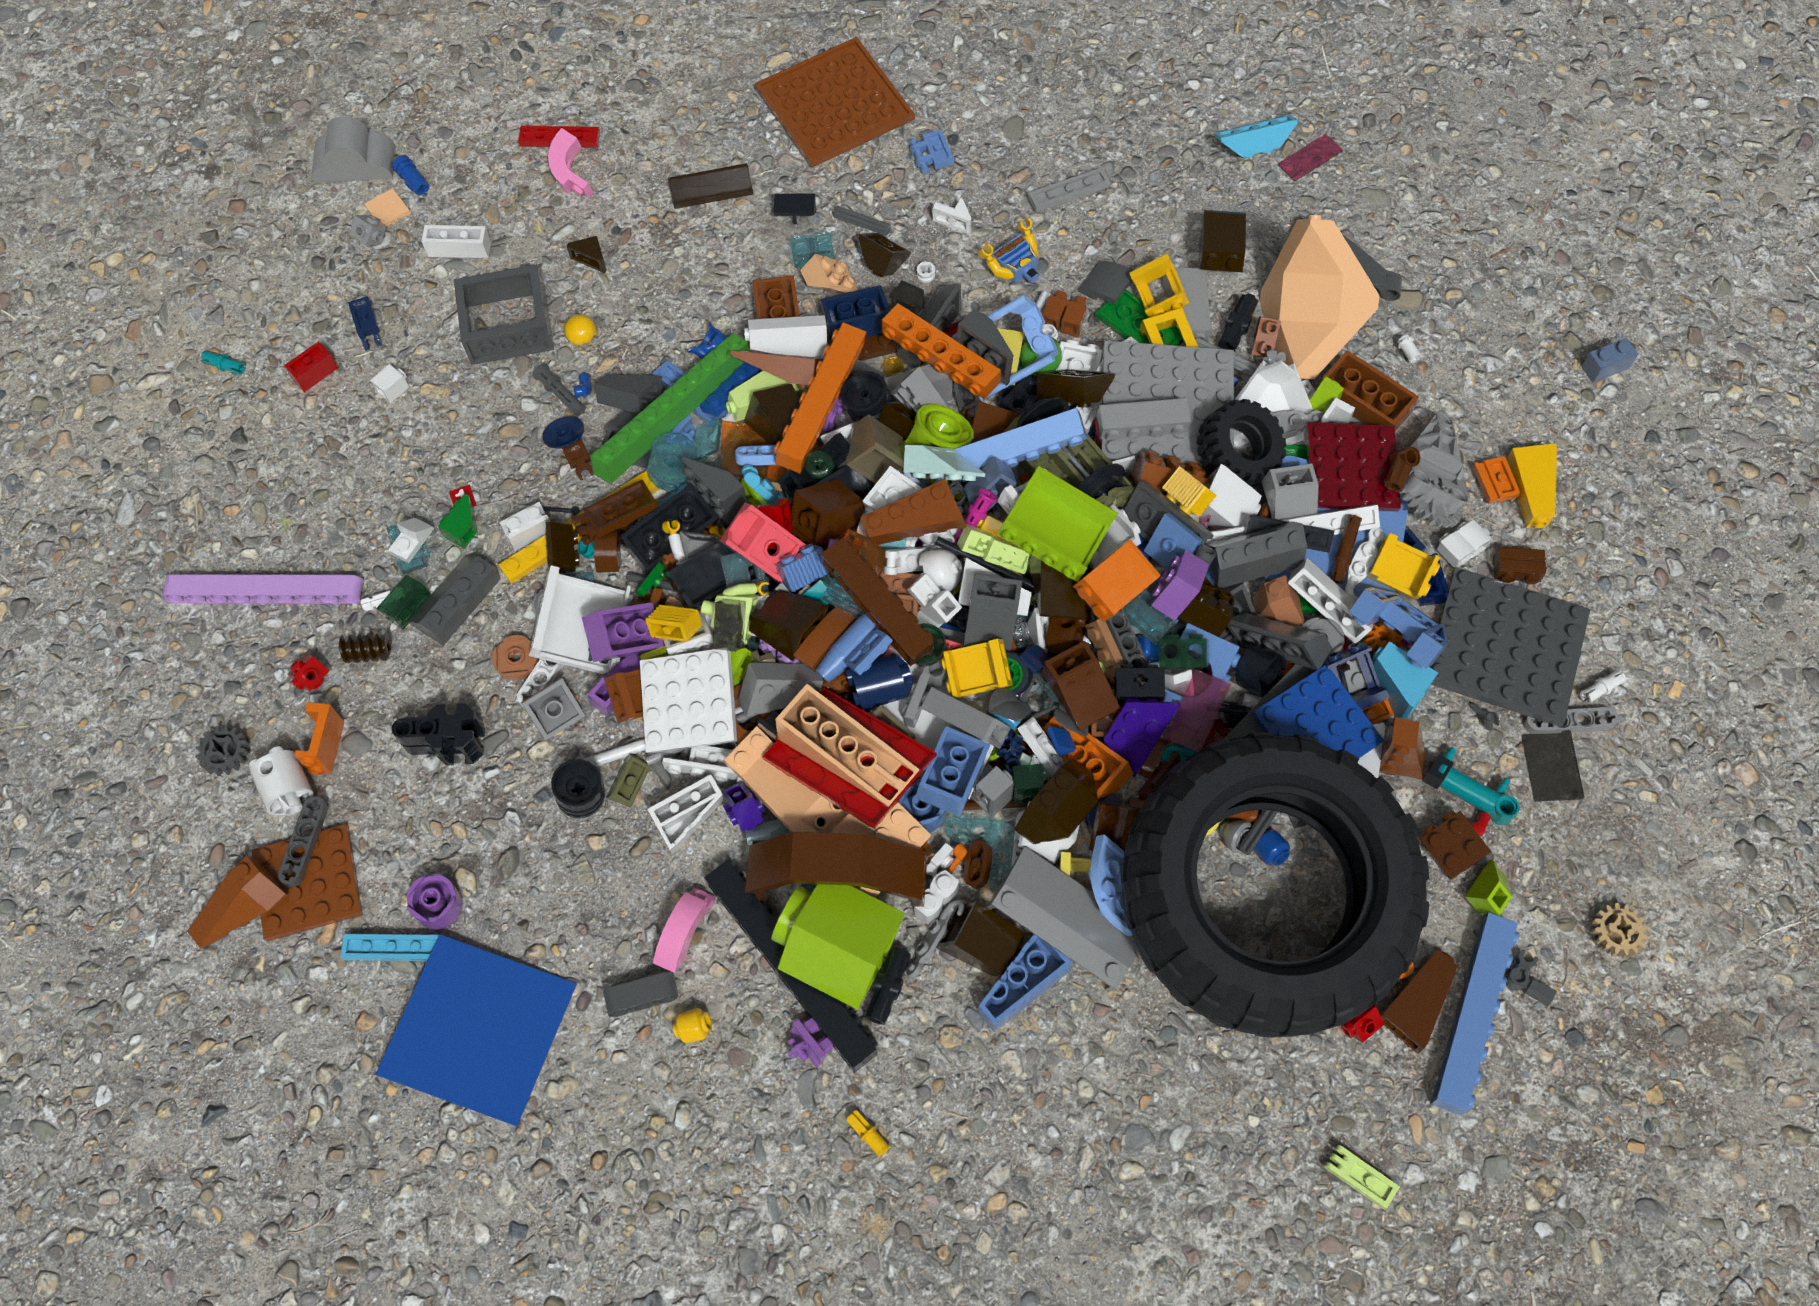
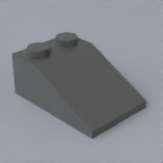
[956,309,1014,386]

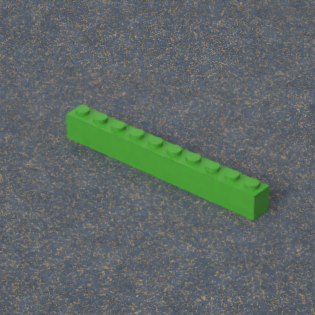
[591,333,750,484]

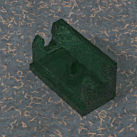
[377,575,431,630]

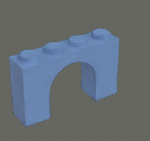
[1164,623,1241,734]

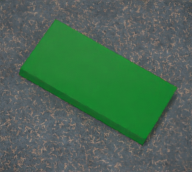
[1095,290,1183,346]

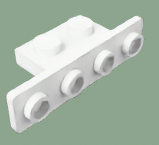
[662,746,746,785]

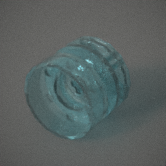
[647,432,697,491]

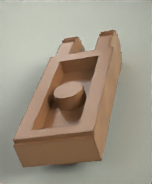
[1085,619,1124,685]

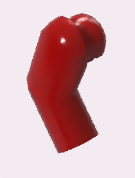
[1470,812,1491,837]

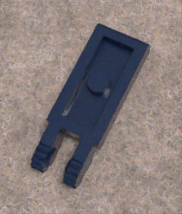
[348,296,383,351]

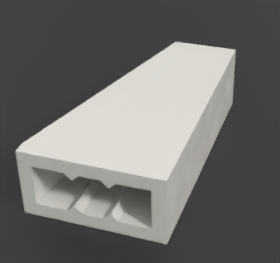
[744,315,827,358]

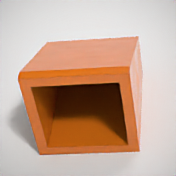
[1073,539,1161,622]

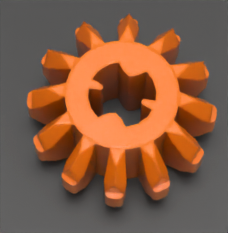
[1363,621,1403,654]

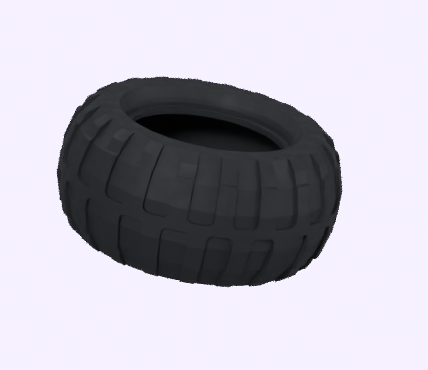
[1121,732,1429,1038]

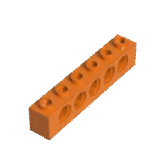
[882,303,1001,400]

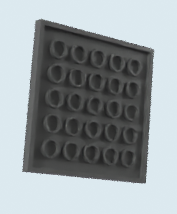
[1430,567,1590,727]

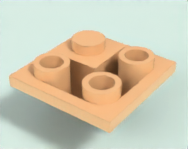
[800,254,858,294]

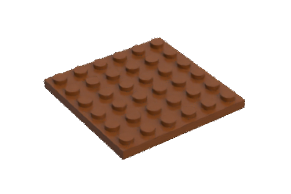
[755,37,915,168]

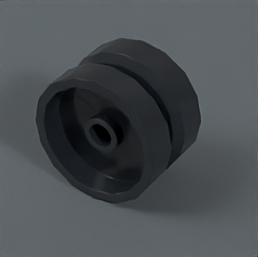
[840,371,894,422]

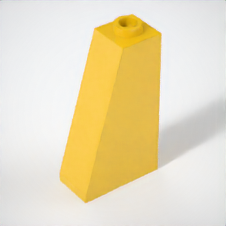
[1506,443,1557,528]

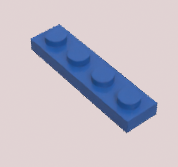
[700,362,763,417]

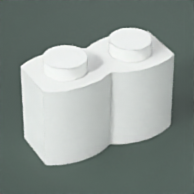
[1437,520,1492,569]
[914,870,959,925]

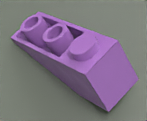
[588,655,641,717]

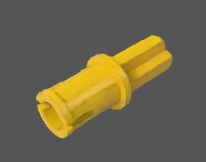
[846,1110,891,1158]

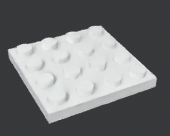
[640,647,737,754]

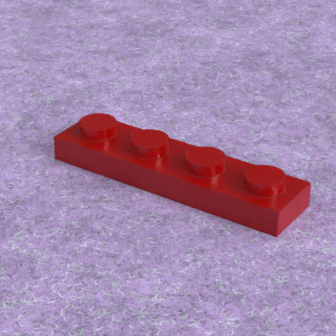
[518,126,600,148]

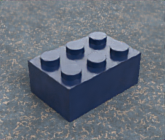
[820,285,891,343]

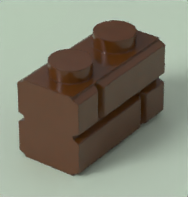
[1493,547,1546,584]

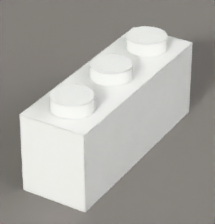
[421,225,491,258]

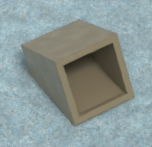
[846,414,905,484]

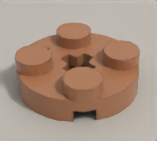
[492,635,539,680]

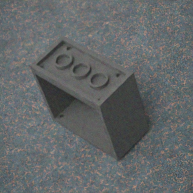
[454,264,554,365]

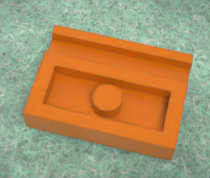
[1472,456,1521,504]

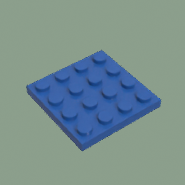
[1251,665,1384,758]

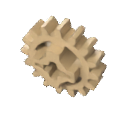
[1591,903,1649,958]

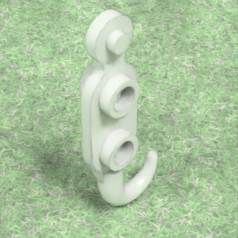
[1345,527,1384,601]

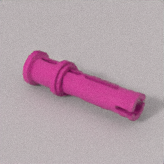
[954,488,998,544]

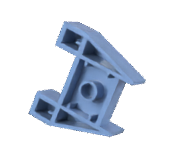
[1349,587,1448,669]

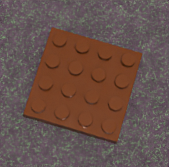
[252,824,363,941]

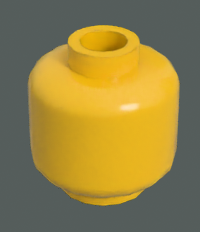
[673,1008,712,1044]

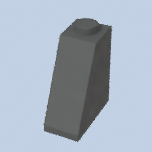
[595,375,663,414]

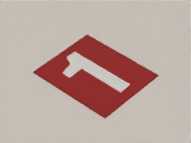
[449,484,477,506]

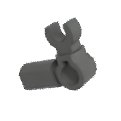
[1506,950,1557,1006]

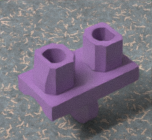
[788,1018,833,1068]

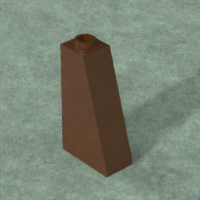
[1381,949,1458,1054]

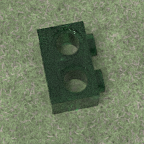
[1159,634,1209,668]
[1012,764,1048,805]

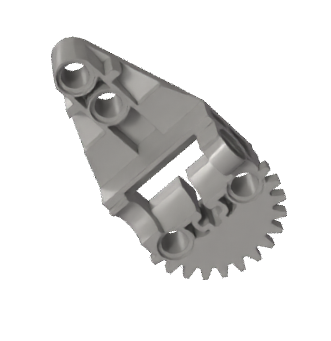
[1399,411,1469,528]

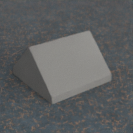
[521,677,585,741]

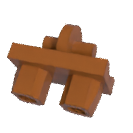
[1250,316,1281,358]

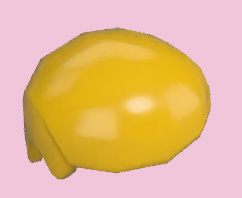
[564,314,598,345]

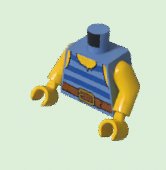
[978,218,1040,283]

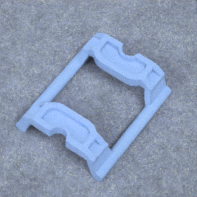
[952,294,1058,401]

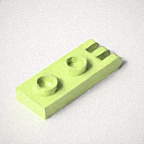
[1324,1145,1400,1210]

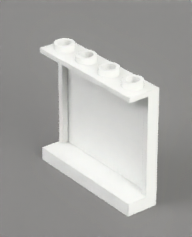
[529,566,633,675]

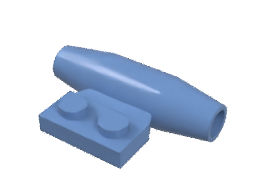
[815,613,893,683]

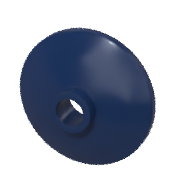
[542,417,584,449]

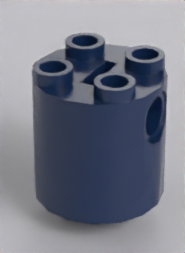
[845,653,913,711]

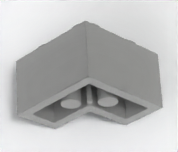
[971,763,1014,818]

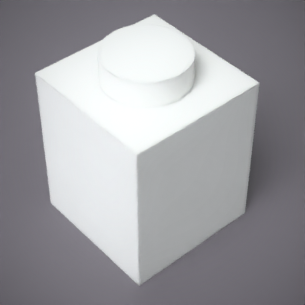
[370,364,409,404]

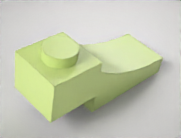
[957,524,1032,574]

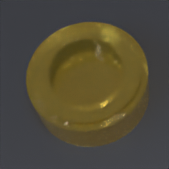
[883,356,904,377]

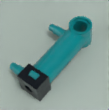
[1423,747,1520,825]

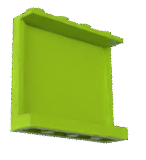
[997,466,1118,582]

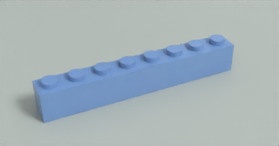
[1431,912,1519,1115]

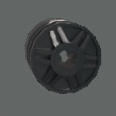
[551,759,605,819]

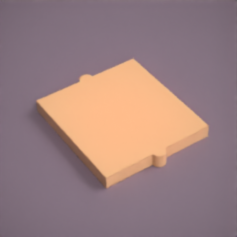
[364,188,411,226]

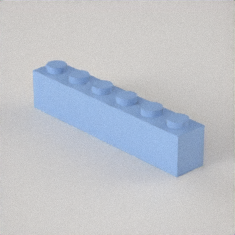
[954,408,1088,482]

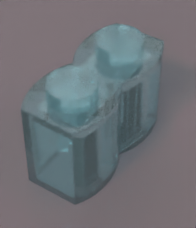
[790,232,835,269]

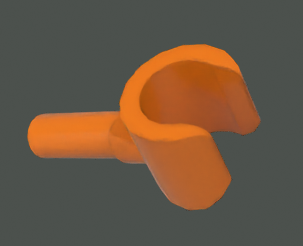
[947,844,967,875]

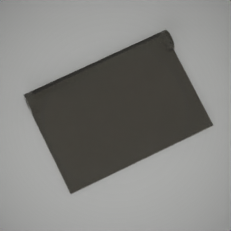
[1521,730,1585,802]

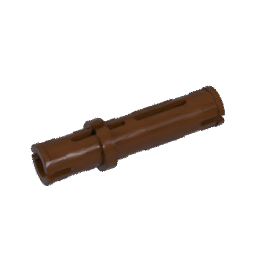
[1330,514,1362,584]

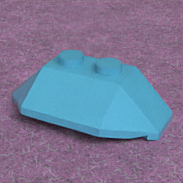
[1214,115,1298,158]

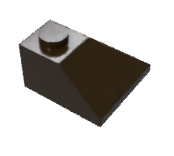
[858,233,911,277]

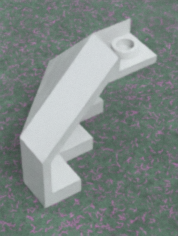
[1234,360,1313,451]

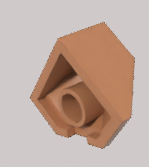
[1253,575,1305,626]

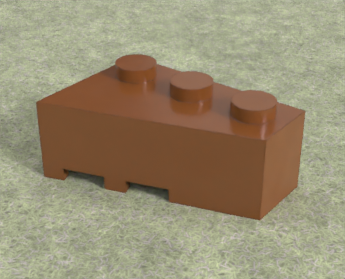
[1379,717,1426,780]

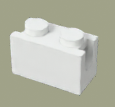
[499,502,550,551]

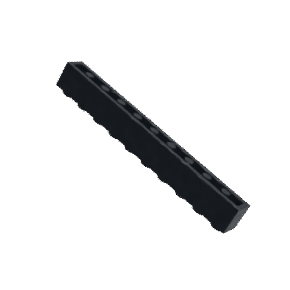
[704,860,878,1073]

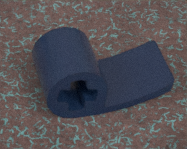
[1019,643,1052,674]

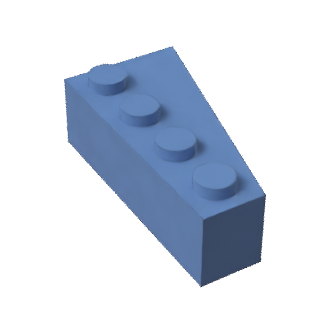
[978,934,1072,1032]

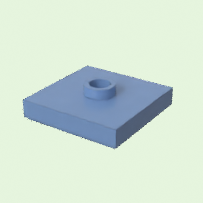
[1144,513,1203,570]

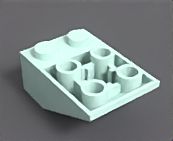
[903,445,986,481]

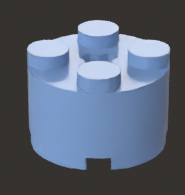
[899,779,946,833]

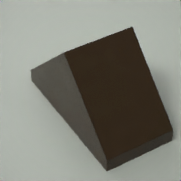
[567,236,607,274]

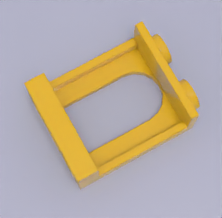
[1129,253,1190,318]
[1139,308,1198,347]

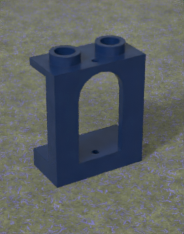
[1322,642,1389,710]

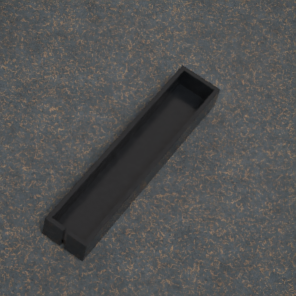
[664,464,874,609]

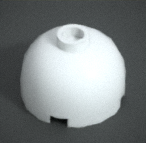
[919,549,963,592]

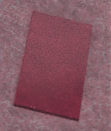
[1165,669,1231,752]

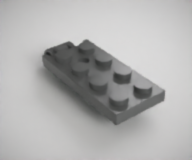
[1124,480,1216,570]

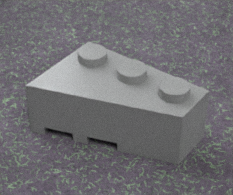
[890,367,950,413]
[738,662,823,717]

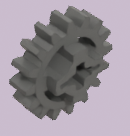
[196,725,250,776]

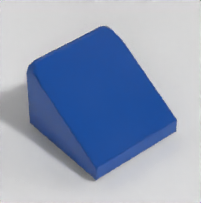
[1047,726,1076,757]

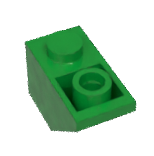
[438,494,478,549]

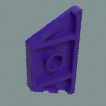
[1103,698,1180,778]

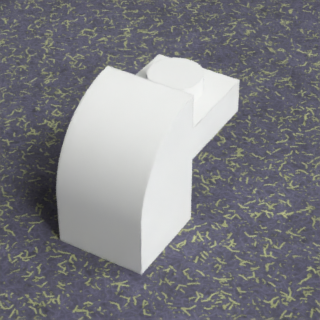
[907,574,962,624]

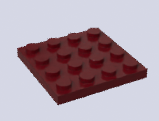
[1305,422,1401,512]

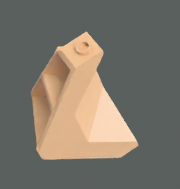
[1260,215,1379,379]

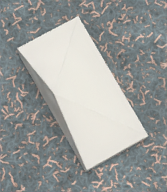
[1026,607,1050,652]

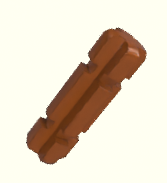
[662,553,676,579]

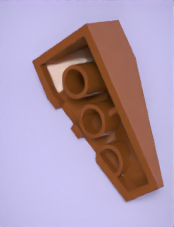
[730,350,824,389]
[187,856,288,949]

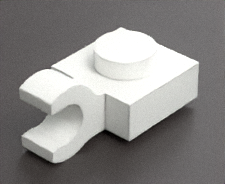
[926,843,954,886]

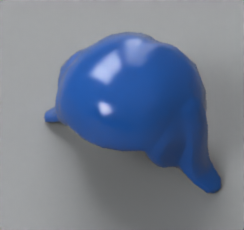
[687,321,726,359]

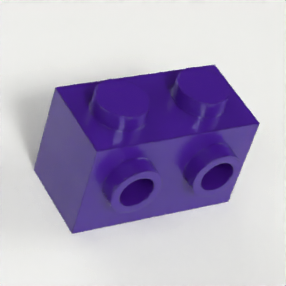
[721,781,764,832]

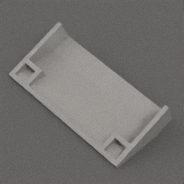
[986,847,1138,992]

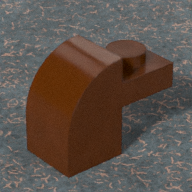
[594,530,623,573]

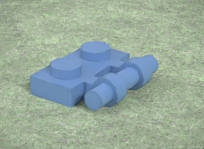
[909,129,954,174]

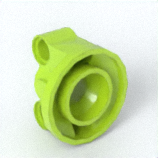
[904,404,974,450]

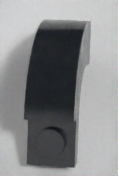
[778,432,850,497]

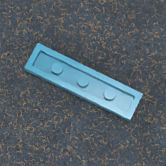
[340,934,439,961]

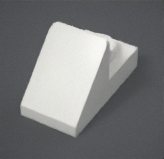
[933,198,971,234]
[388,518,434,563]

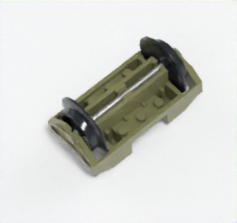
[1003,397,1135,507]

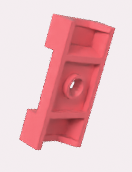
[719,503,806,593]

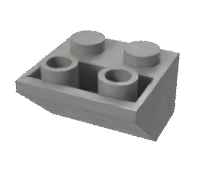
[1261,464,1318,520]

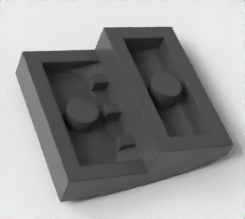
[1078,261,1133,305]

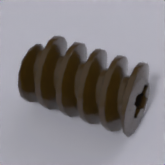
[339,632,391,664]

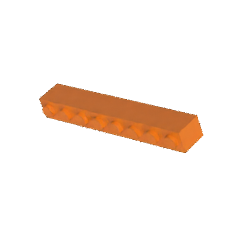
[774,323,867,473]

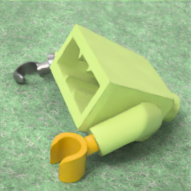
[701,580,769,650]

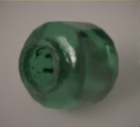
[804,450,835,480]

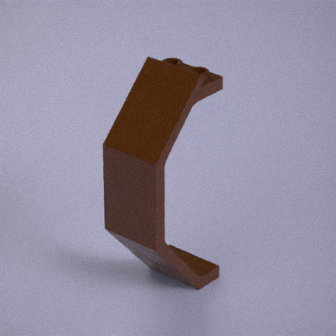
[745,832,927,907]

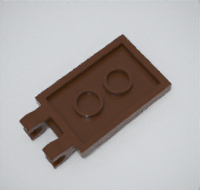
[571,480,658,545]

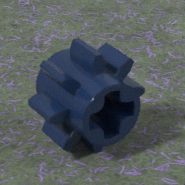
[997,730,1026,760]

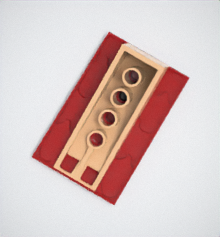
[762,684,937,829]

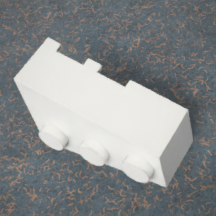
[958,558,1031,616]
[647,774,724,855]

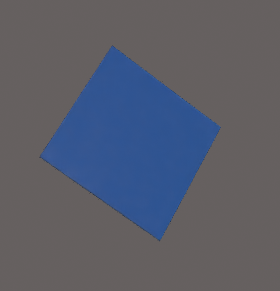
[375,934,577,1126]

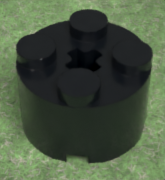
[1233,643,1286,697]

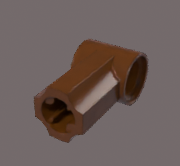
[1384,447,1421,492]

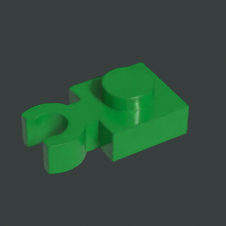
[636,562,666,598]

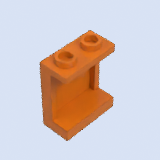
[294,702,345,775]

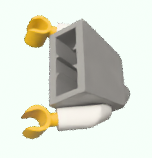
[662,520,726,565]

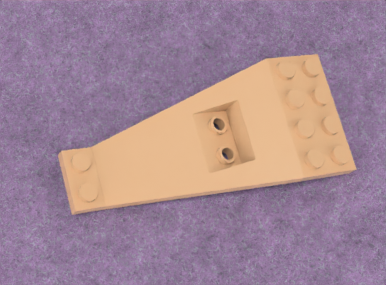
[723,726,931,898]

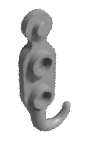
[1271,410,1324,432]
[906,900,965,978]

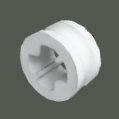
[917,261,935,283]

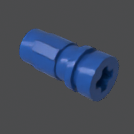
[392,155,430,195]

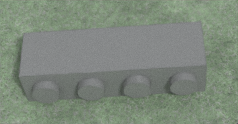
[1096,398,1191,440]

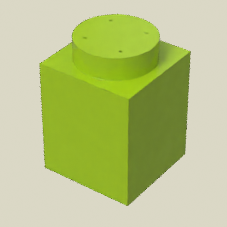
[771,884,905,1010]

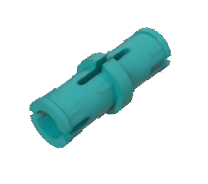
[201,350,246,375]

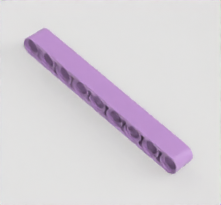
[162,575,363,604]

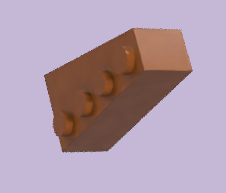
[860,479,966,546]

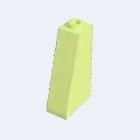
[726,370,807,422]

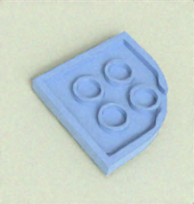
[1088,835,1133,937]

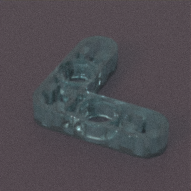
[945,817,1015,892]

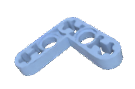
[735,445,777,466]

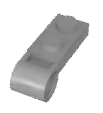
[902,658,947,728]

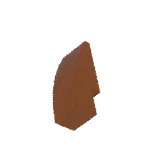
[793,605,857,672]

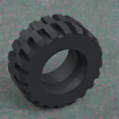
[1197,399,1286,487]

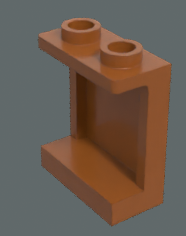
[604,669,643,724]

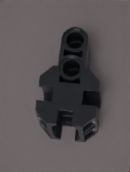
[391,703,485,765]

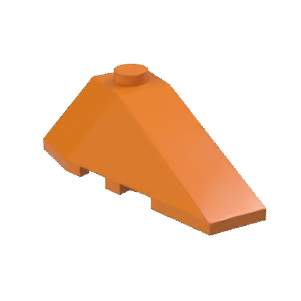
[1043,716,1134,799]

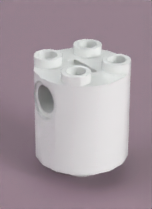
[249,746,313,816]

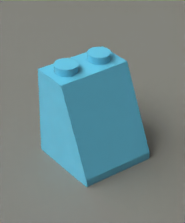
[1372,641,1438,719]

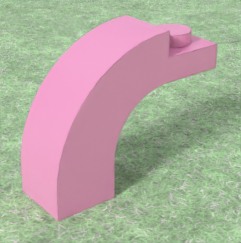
[548,128,593,198]
[653,888,716,973]

